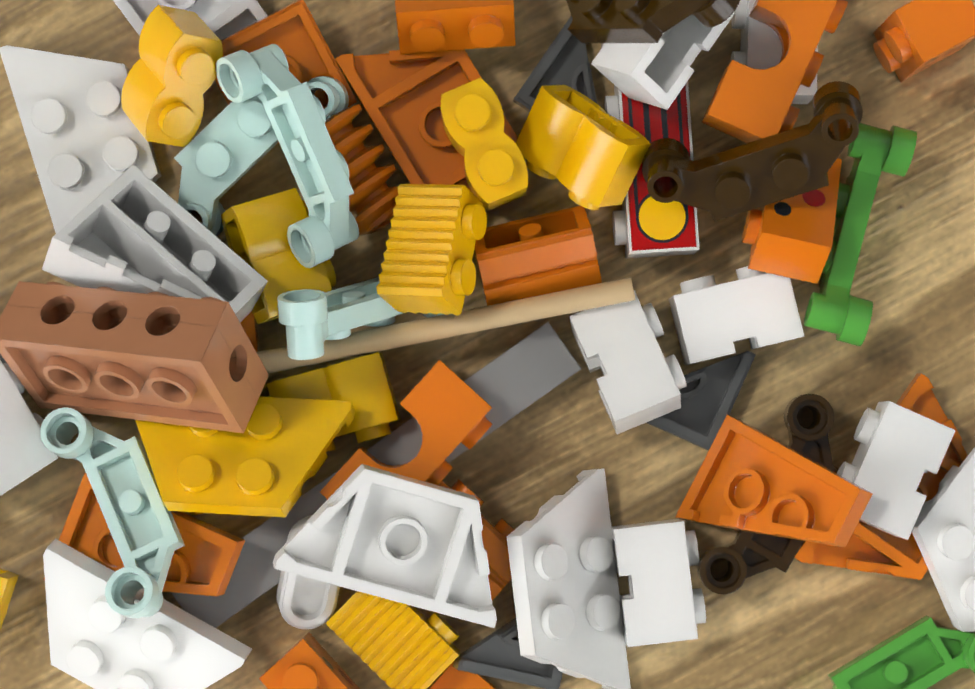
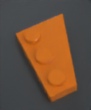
[675,415,873,547]
[43,473,245,597]

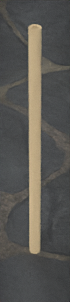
[257,277,635,373]

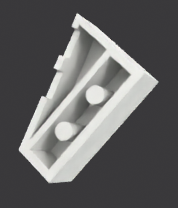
[42,165,268,323]

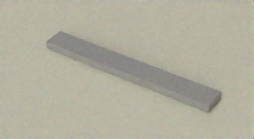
[171,322,581,628]

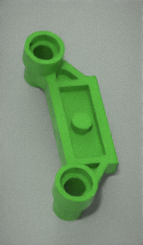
[804,123,917,346]
[828,615,975,689]

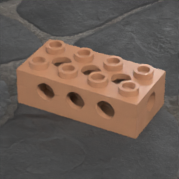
[0,281,269,433]

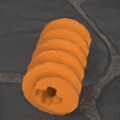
[325,104,398,236]

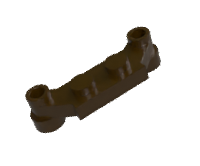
[566,0,740,43]
[642,81,863,222]
[697,394,839,594]

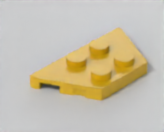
[135,396,355,518]

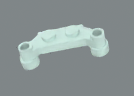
[216,44,359,268]
[174,76,349,237]
[277,277,444,360]
[40,407,185,618]

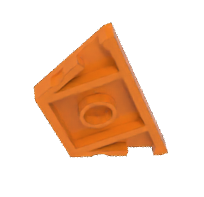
[335,50,518,191]
[794,373,968,580]

